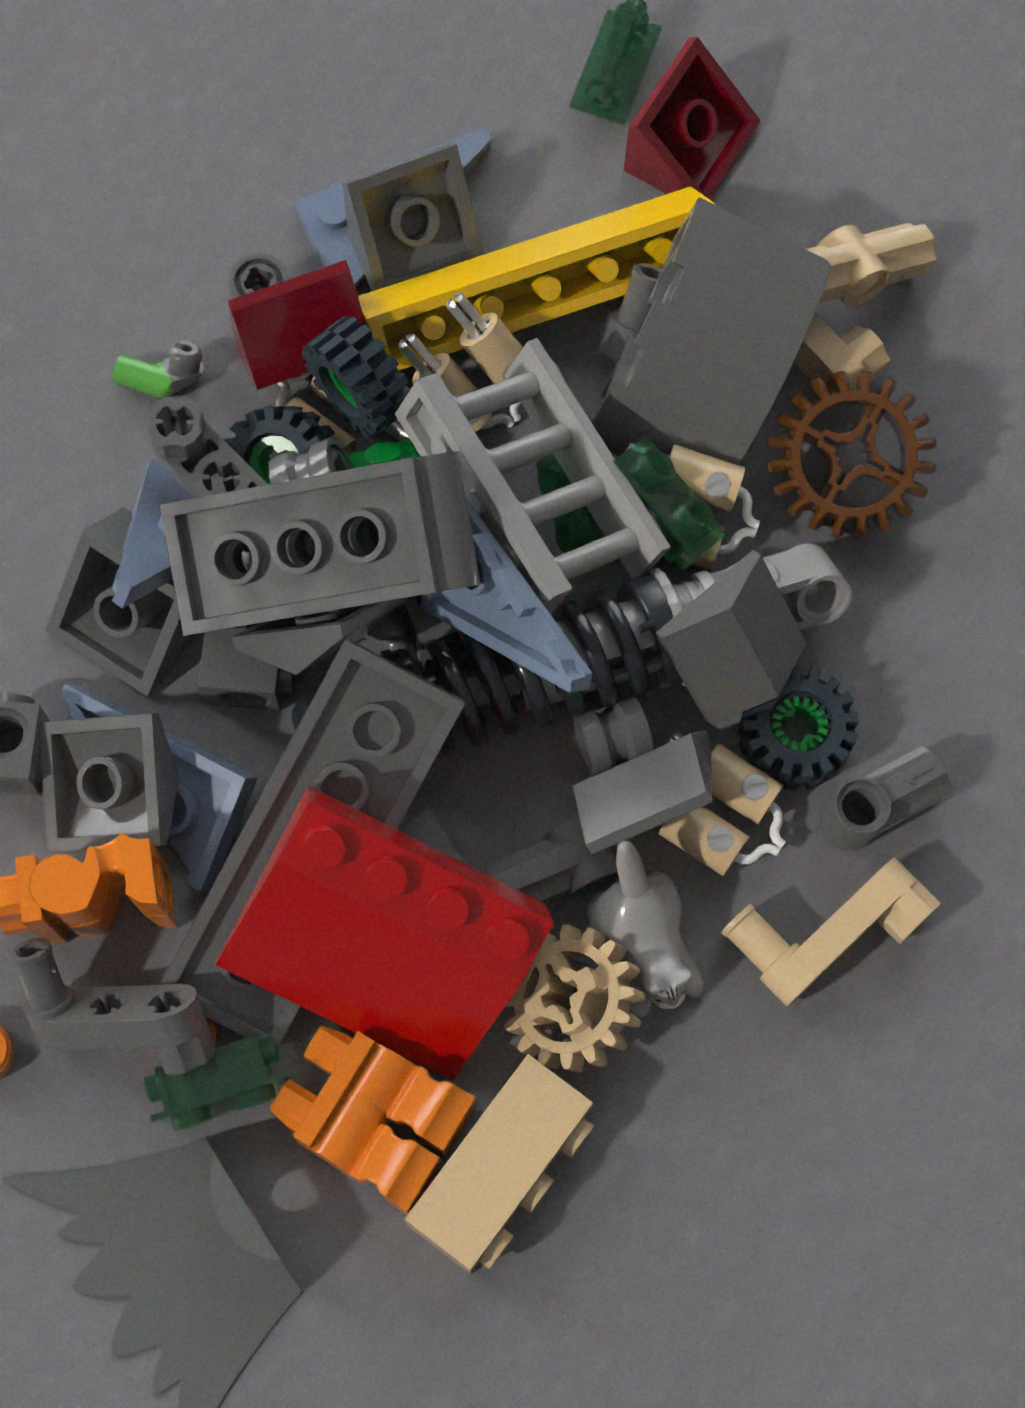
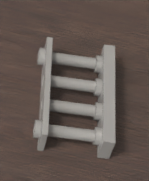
[395,338,671,615]

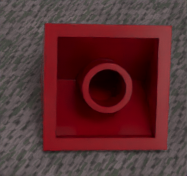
[623,36,761,199]
[227,260,366,390]

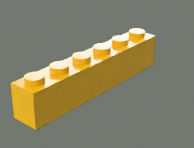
[358,186,715,371]

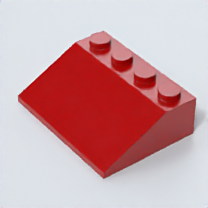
[215,785,554,1080]

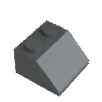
[45,507,196,697]

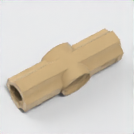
[806,223,937,308]

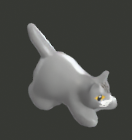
[587,840,705,1018]

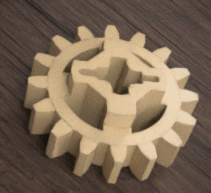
[504,925,645,1073]

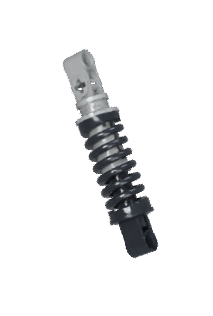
[291,544,852,760]

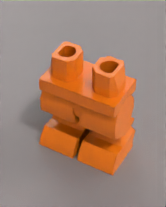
[0,833,177,945]
[270,1025,477,1215]

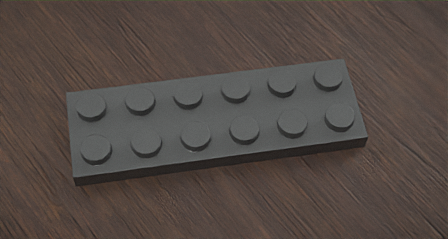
[159,638,465,1052]

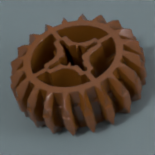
[767,371,937,539]

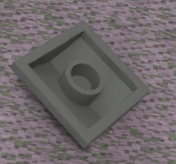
[343,142,484,291]
[656,550,807,725]
[232,597,410,675]
[39,713,179,852]
[573,730,712,854]

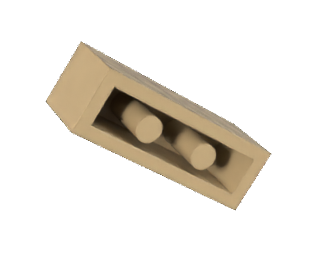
[404,1054,594,1274]

